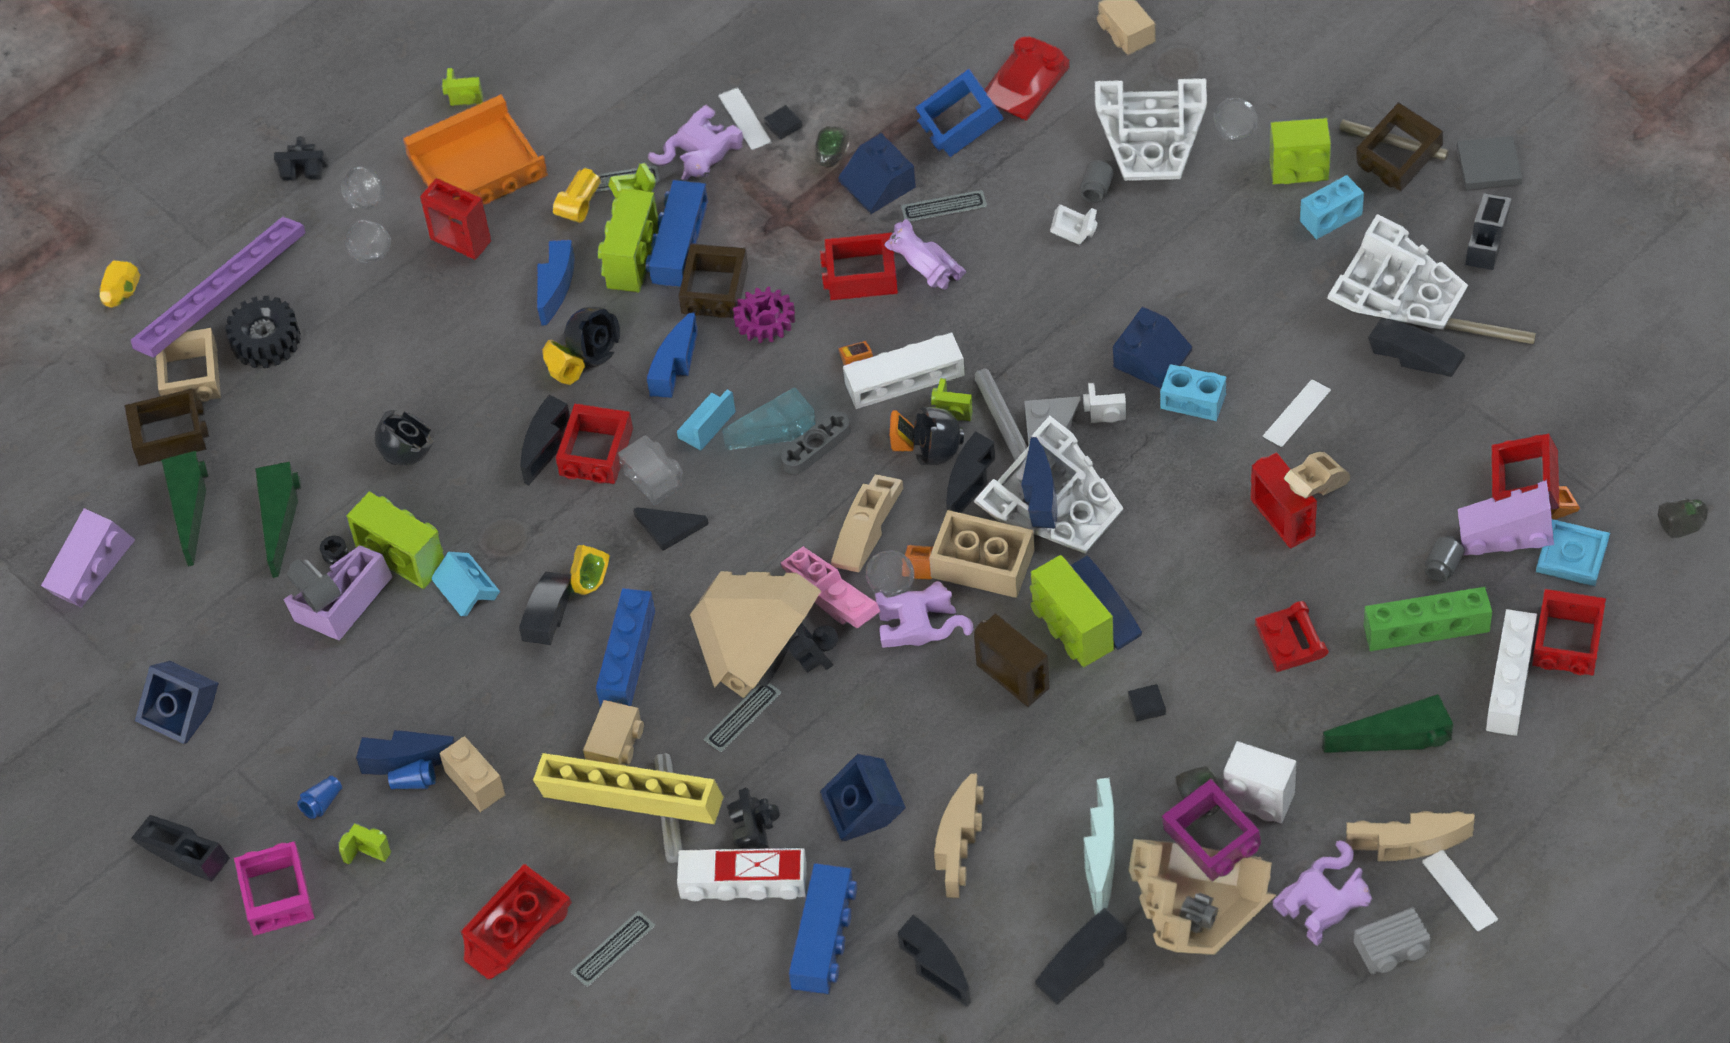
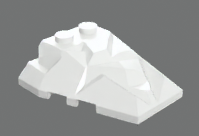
[1095,79,1207,181]
[1327,214,1468,330]
[974,415,1123,554]

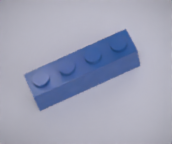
[646,180,708,287]
[596,588,655,708]
[789,863,857,994]

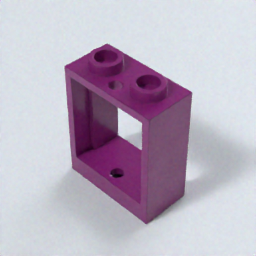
[1162,779,1261,882]

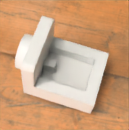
[1050,205,1097,245]
[1083,383,1126,423]

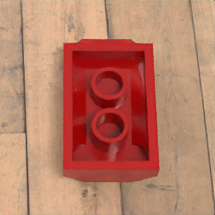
[985,36,1070,121]
[460,864,572,980]

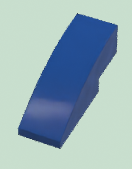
[537,240,575,326]
[647,313,698,398]

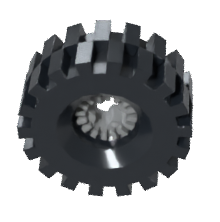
[225,296,301,368]

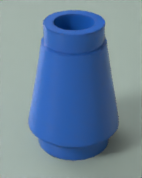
[388,759,436,790]
[297,776,342,819]

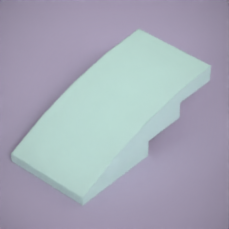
[1084,778,1115,915]

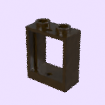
[1356,102,1443,192]
[678,244,748,318]
[124,389,209,466]
[974,613,1050,707]

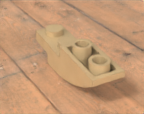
[1283,452,1350,498]
[831,474,903,573]
[934,774,984,898]
[1346,811,1475,861]

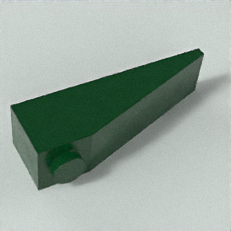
[161,451,209,567]
[255,462,301,578]
[1322,694,1453,753]

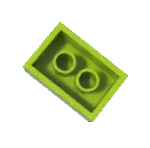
[598,188,659,293]
[346,491,444,589]
[1030,555,1114,668]

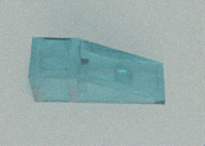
[722,387,816,450]

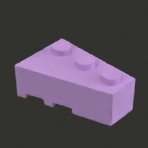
[1458,480,1554,556]
[283,545,392,641]

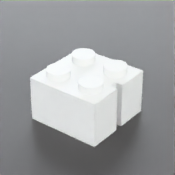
[1223,741,1296,824]

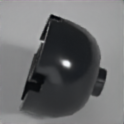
[564,307,620,365]
[913,407,964,465]
[375,410,435,465]

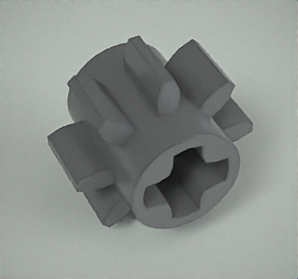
[1179,893,1218,933]

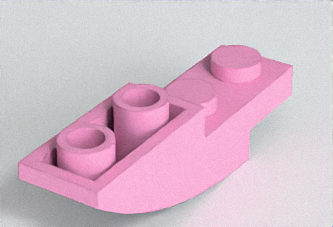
[781,546,880,629]

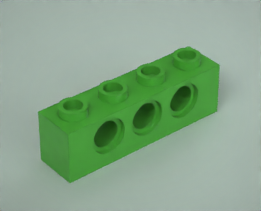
[1363,587,1492,651]

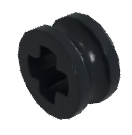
[320,535,348,564]

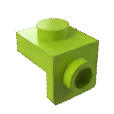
[442,68,483,105]
[608,163,655,199]
[931,378,973,421]
[339,823,391,864]

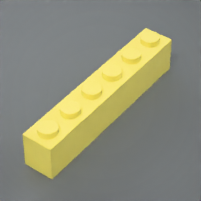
[533,753,723,824]

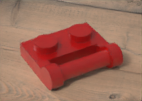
[1255,601,1328,672]

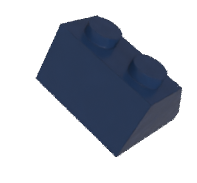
[838,133,916,214]
[1113,306,1192,389]
[135,661,219,744]
[820,754,906,841]

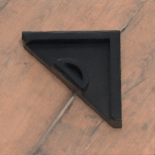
[633,507,709,551]

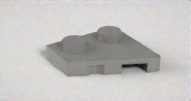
[1024,396,1081,446]

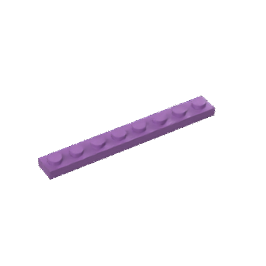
[131,217,305,358]

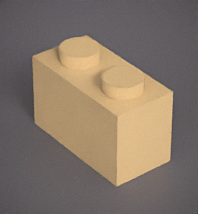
[1097,0,1155,55]
[583,700,644,766]
[440,736,505,812]

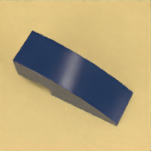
[1021,437,1058,529]
[1070,555,1142,650]
[356,730,455,775]

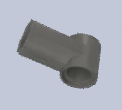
[287,559,341,613]

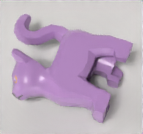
[648,105,743,180]
[885,219,967,290]
[875,581,973,648]
[1273,841,1372,946]

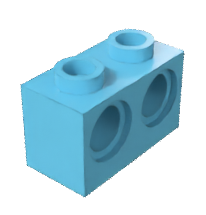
[1300,175,1364,239]
[1160,364,1226,421]

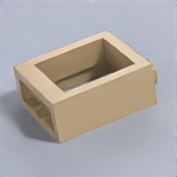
[156,328,221,402]

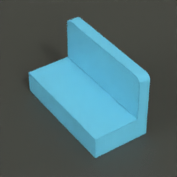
[677,390,736,451]
[432,552,500,616]

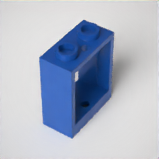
[915,69,1004,157]

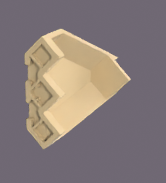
[690,571,821,698]
[1129,839,1276,954]

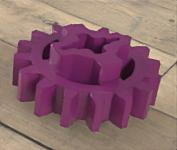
[733,286,795,343]

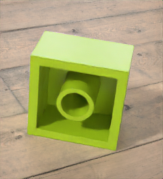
[1270,118,1331,184]

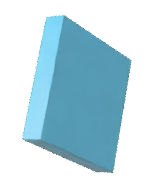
[1536,519,1610,586]

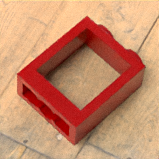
[420,178,491,260]
[820,232,898,301]
[556,403,633,484]
[1491,433,1560,510]
[1251,452,1317,549]
[1532,589,1606,676]

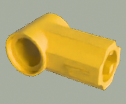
[553,168,601,223]

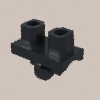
[274,136,328,181]
[785,622,838,673]
[727,787,780,849]

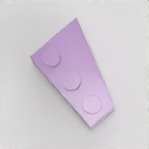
[41,508,135,608]

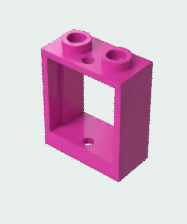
[234,841,315,936]

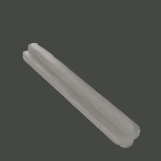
[975,368,1027,460]
[654,753,682,863]

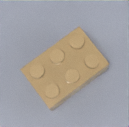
[929,510,1034,598]

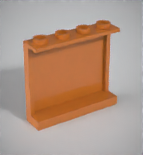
[403,95,548,220]

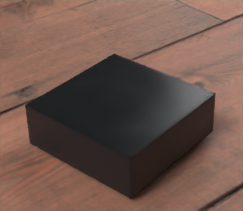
[764,105,803,140]
[1128,684,1166,722]

